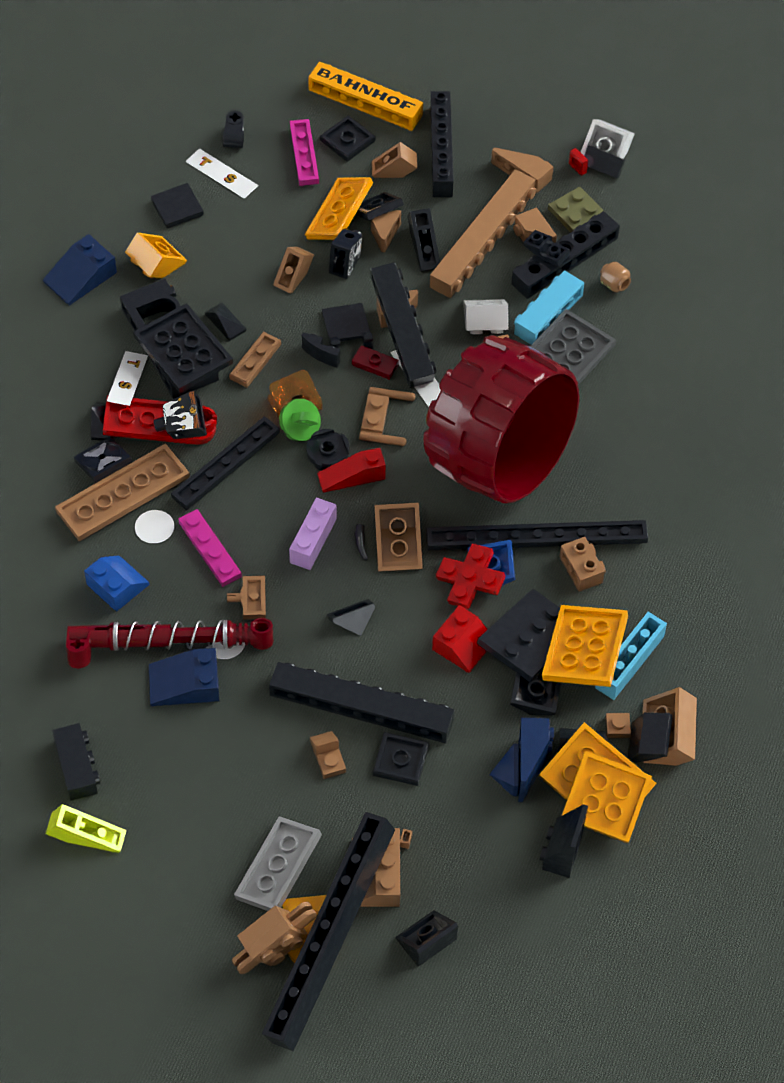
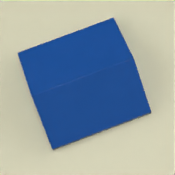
[468,540,515,586]

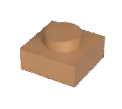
[606,713,631,738]

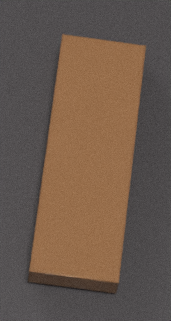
[229,332,281,388]

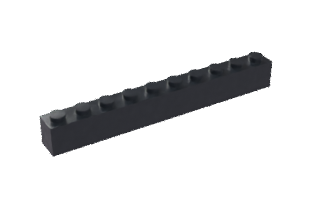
[262,812,395,1051]

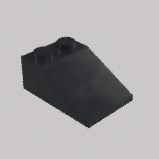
[539,804,588,878]

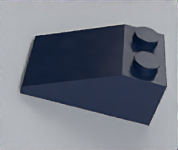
[43,234,117,306]
[149,648,220,706]
[518,718,554,802]

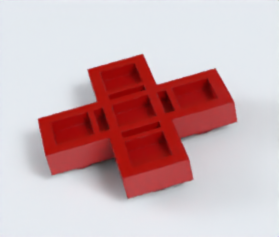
[436,543,506,609]

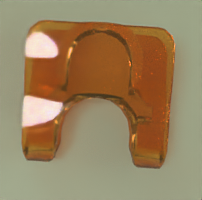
[268,370,322,417]

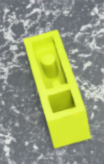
[45,804,126,853]

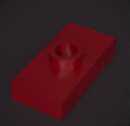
[352,345,399,380]

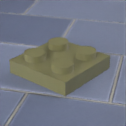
[548,187,605,233]

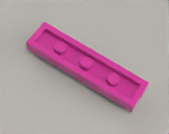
[290,119,319,186]
[178,509,242,587]

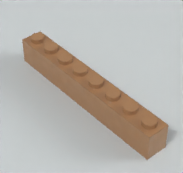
[430,169,537,298]

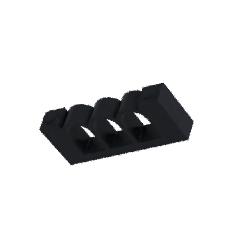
[120,279,219,399]

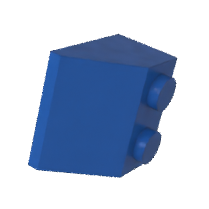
[84,556,150,612]

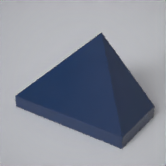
[489,744,519,796]

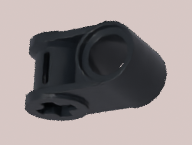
[223,110,244,148]

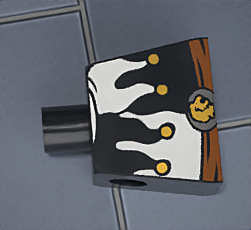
[154,391,207,439]

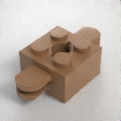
[232,902,317,974]

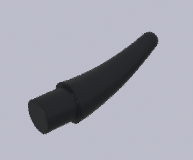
[354,524,368,560]

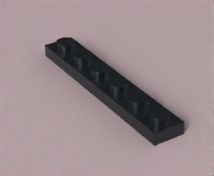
[171,416,280,510]

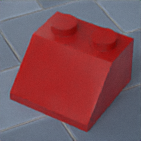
[432,605,488,673]

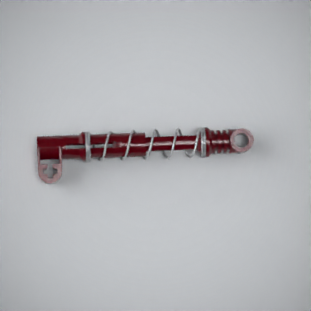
[66,618,274,669]

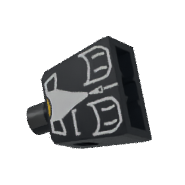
[329,229,363,279]

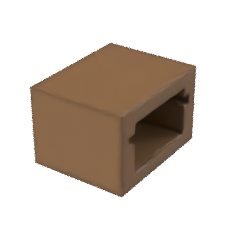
[400,829,413,849]

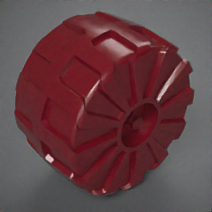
[423,335,580,504]

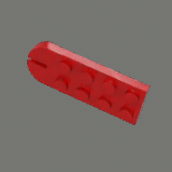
[103,395,217,445]

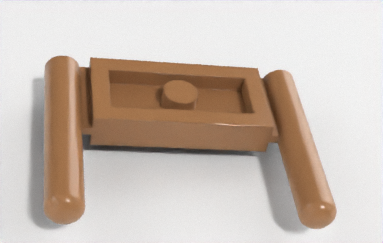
[359,387,416,446]

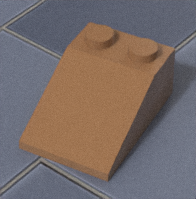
[375,503,423,572]

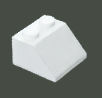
[581,119,635,158]
[463,299,508,334]

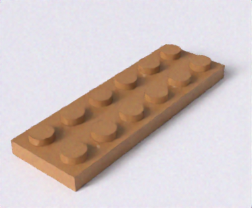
[55,443,190,541]

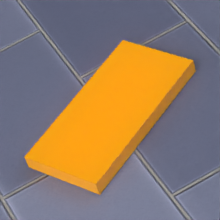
[305,177,373,240]

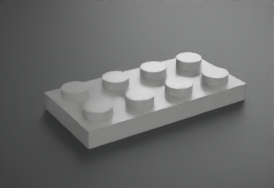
[234,816,322,911]

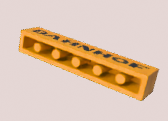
[308,61,423,131]

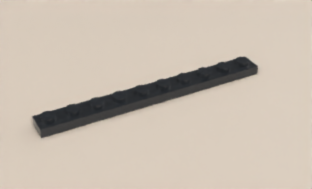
[427,520,648,551]

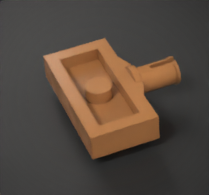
[227,576,266,620]

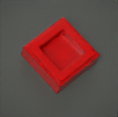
[569,148,588,176]

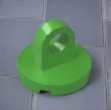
[279,399,321,442]

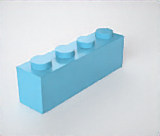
[514,270,584,345]
[595,612,667,700]

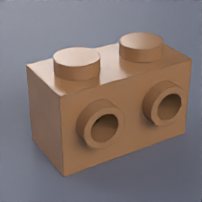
[560,537,606,592]

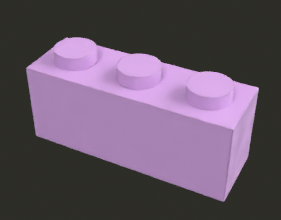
[289,497,337,570]

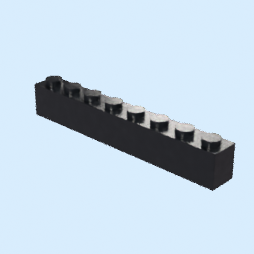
[269,662,454,744]

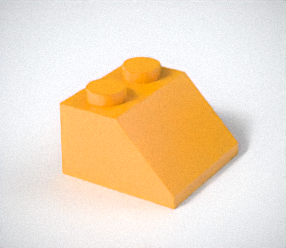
[125,232,187,278]

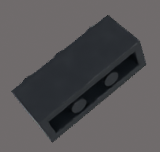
[52,723,101,801]

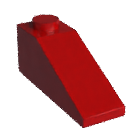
[317,448,386,493]

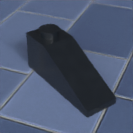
[407,208,440,272]

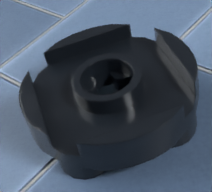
[306,429,350,470]

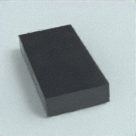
[584,145,626,178]

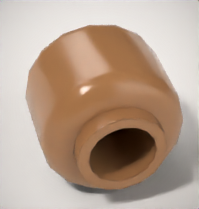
[600,262,631,292]

